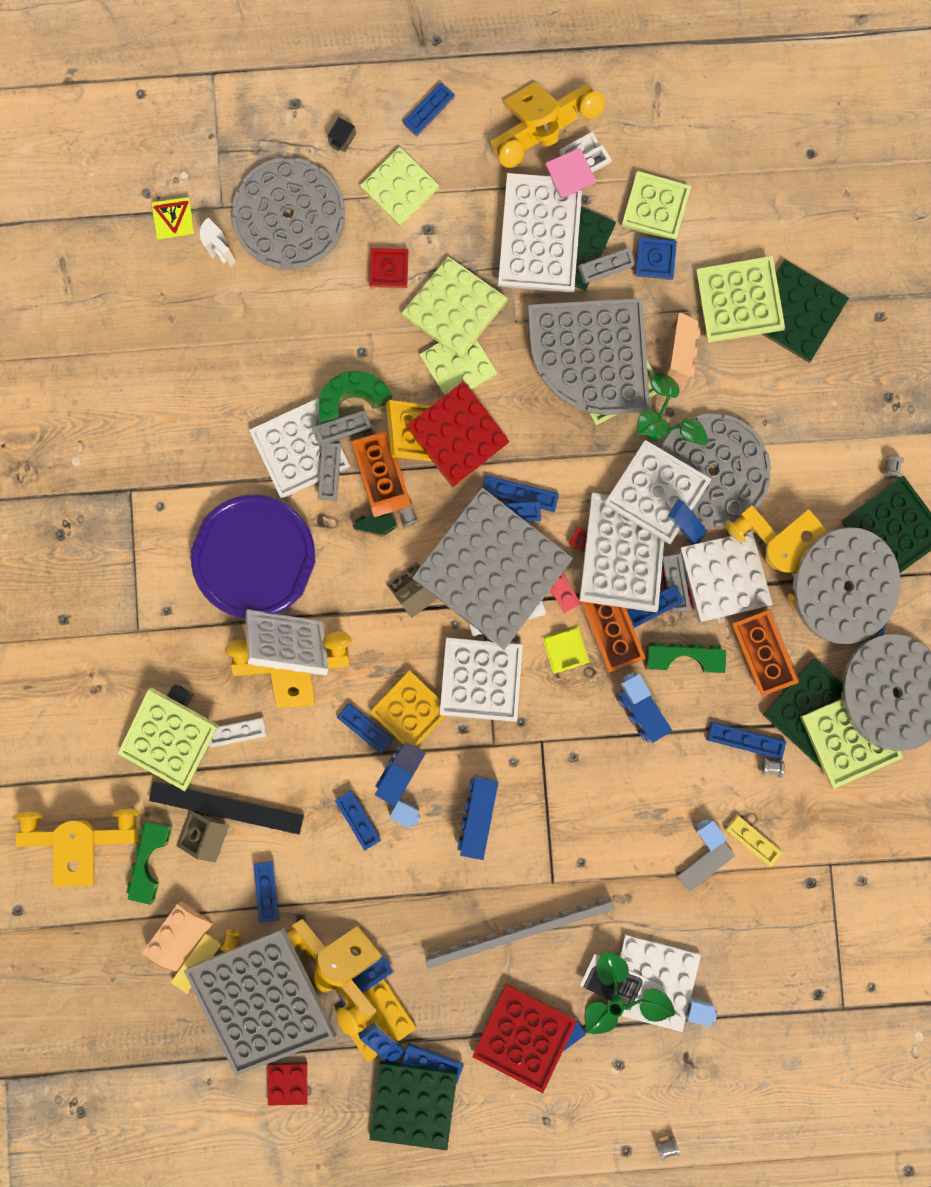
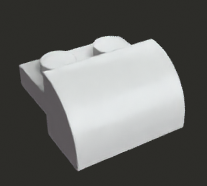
[559,132,612,173]
[200,218,236,266]

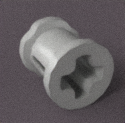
[883,456,904,478]
[397,505,419,528]
[761,758,785,778]
[656,1137,681,1161]

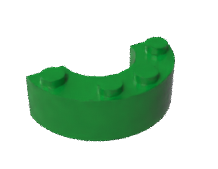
[317,371,393,425]

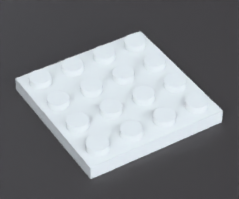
[249,398,351,499]
[604,440,711,544]
[679,532,773,623]
[245,609,328,675]
[439,638,523,722]
[607,934,701,1032]

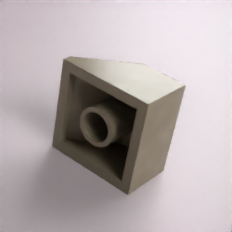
[177,810,229,863]

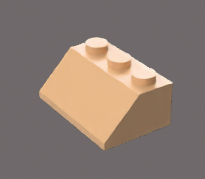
[665,313,700,381]
[142,901,213,972]

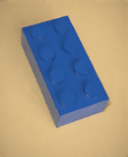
[457,775,499,860]

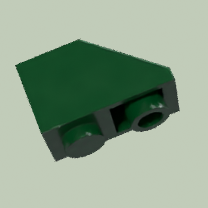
[353,510,398,537]

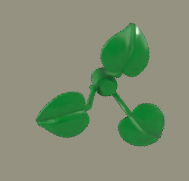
[637,372,708,445]
[585,951,675,1034]

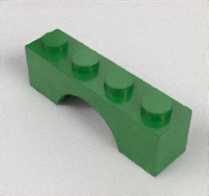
[646,642,726,673]
[126,821,172,905]

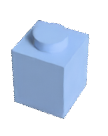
[620,672,651,704]
[389,799,421,829]
[695,819,727,851]
[686,998,717,1027]

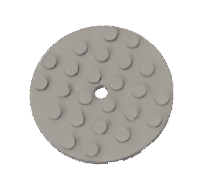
[232,158,345,270]
[660,413,771,528]
[793,527,900,644]
[841,634,931,751]

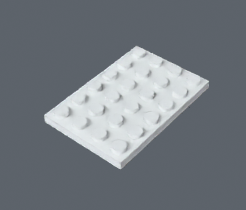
[498,173,582,292]
[579,493,664,612]

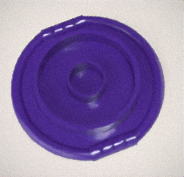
[190,495,316,618]

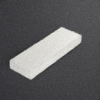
[209,717,267,748]

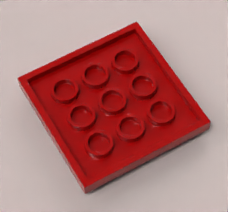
[405,381,510,487]
[472,984,577,1094]

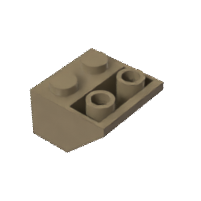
[386,562,437,618]

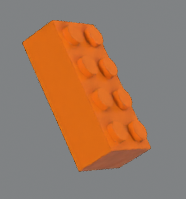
[351,431,411,517]
[580,601,646,673]
[732,609,800,696]

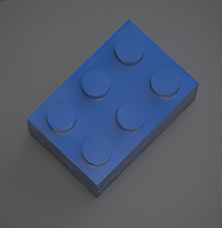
[616,689,673,743]
[375,742,426,807]

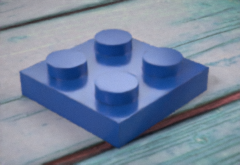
[635,237,677,280]

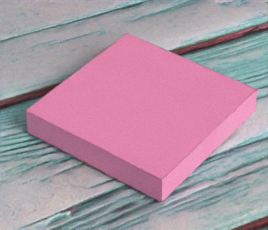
[545,148,596,199]

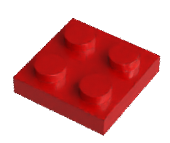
[370,248,409,288]
[267,1062,308,1106]

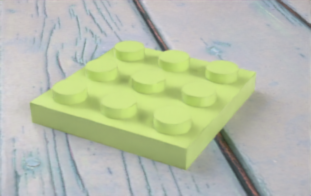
[360,147,440,227]
[621,171,691,241]
[419,340,497,396]

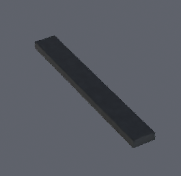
[149,781,304,835]

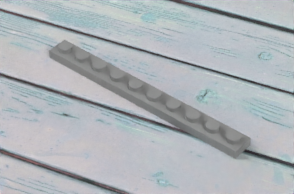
[426,897,615,969]

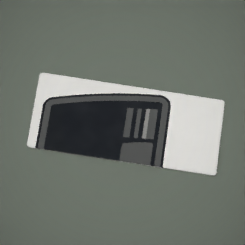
[580,954,665,1016]

